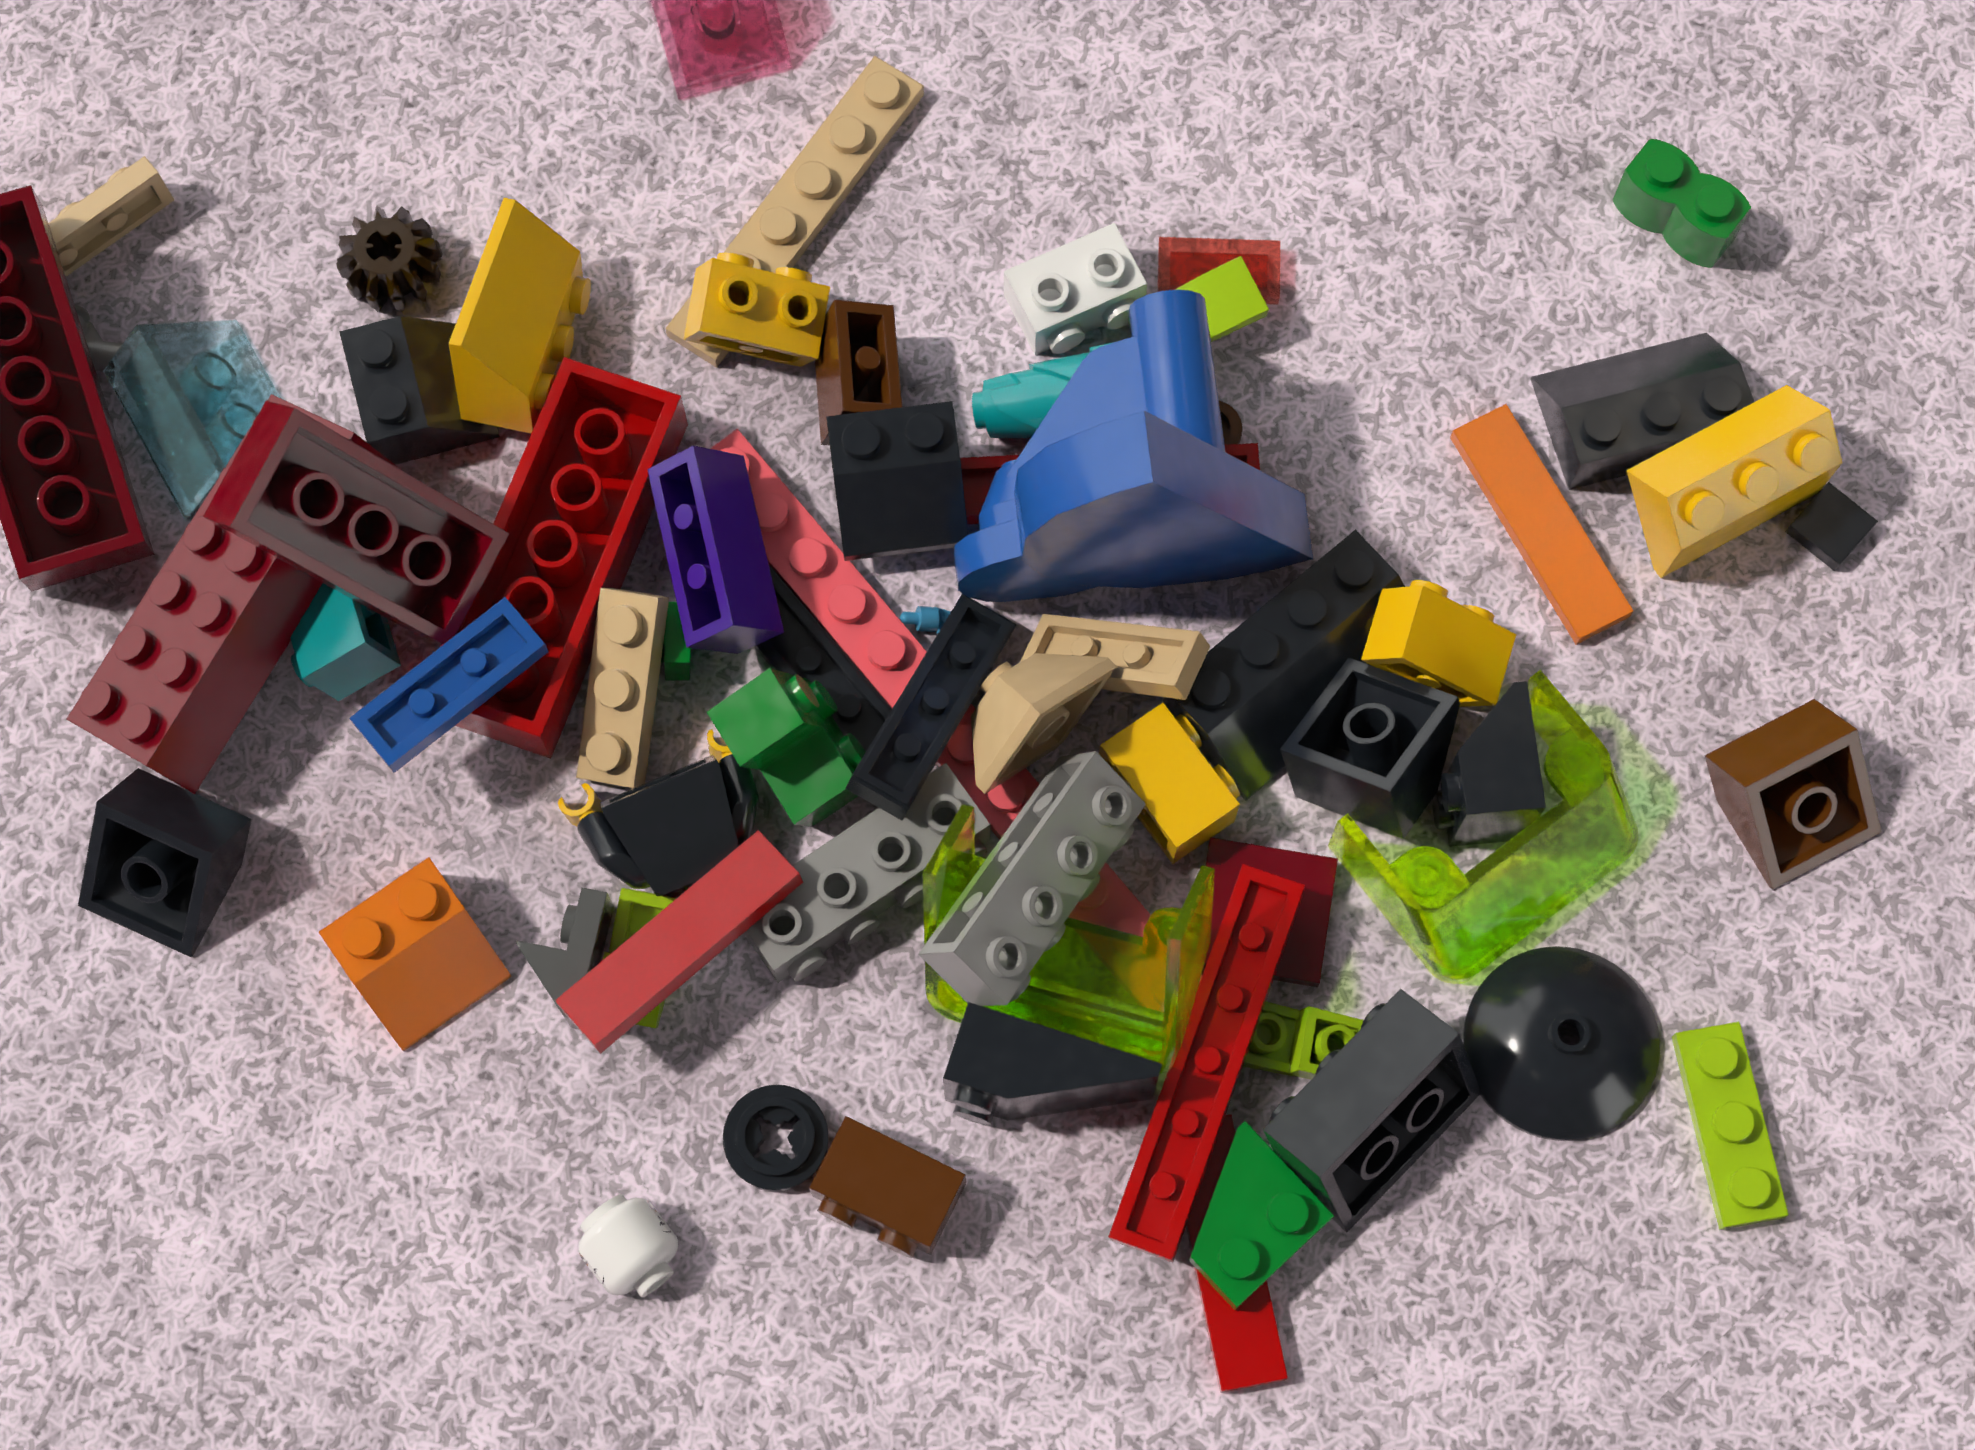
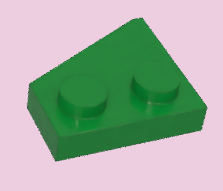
[1189,1121,1334,1310]

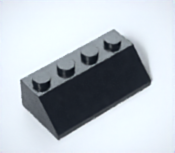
[1162,529,1405,801]

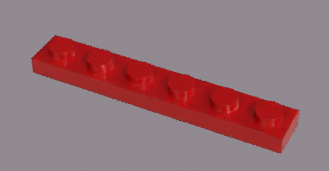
[1108,864,1305,1263]

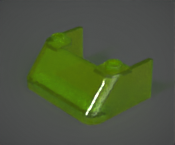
[1328,670,1639,984]
[923,804,1215,1074]

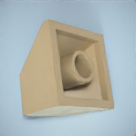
[971,653,1117,794]

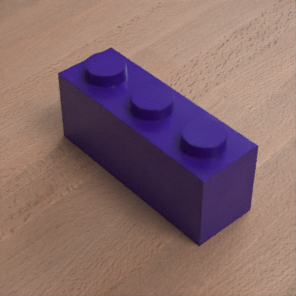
[647,445,784,654]

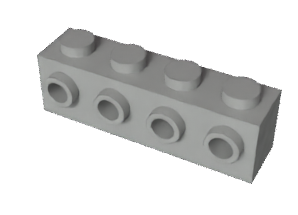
[918,751,1146,1006]
[744,763,991,983]

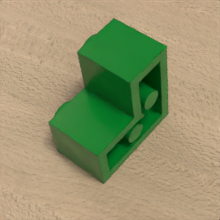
[707,668,866,827]

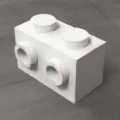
[1004,223,1147,356]

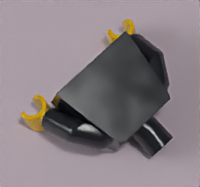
[558,729,759,897]

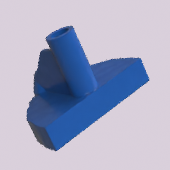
[954,289,1314,602]

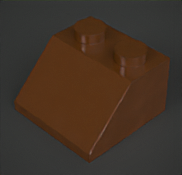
[1704,699,1882,890]

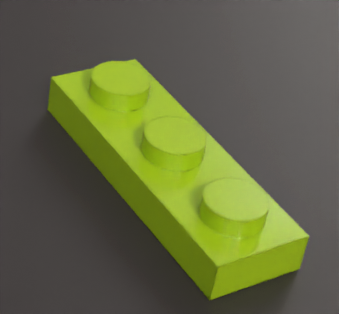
[1671,1021,1789,1230]

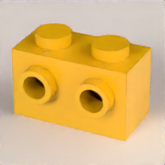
[683,253,830,367]
[1361,580,1516,707]
[1099,703,1240,864]

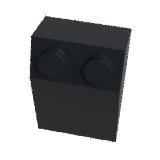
[943,1002,1162,1125]

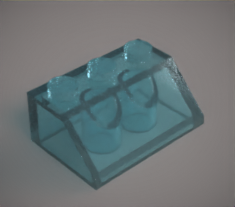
[103,320,281,521]

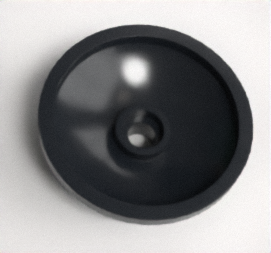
[1463,946,1660,1141]

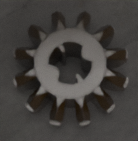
[336,205,443,313]

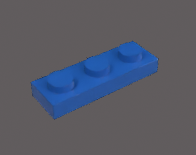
[349,597,549,773]

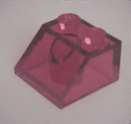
[647,0,792,100]

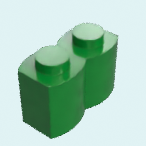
[1613,139,1751,268]

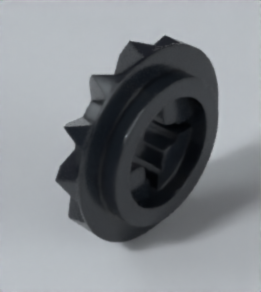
[723,1085,828,1191]

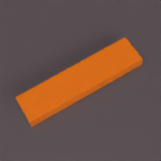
[1450,404,1633,645]

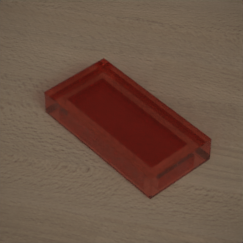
[1157,237,1280,305]

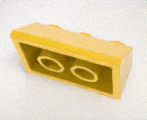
[449,198,591,433]
[1626,385,1843,578]

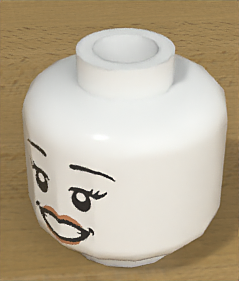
[578,1194,678,1297]

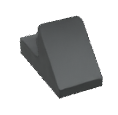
[516,887,614,1030]

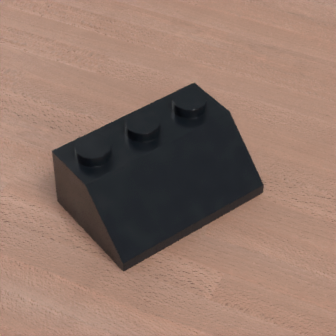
[1530,332,1754,490]
[1263,989,1480,1233]

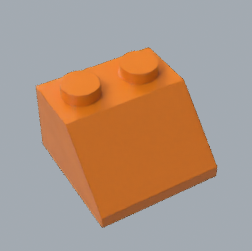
[319,857,512,1051]

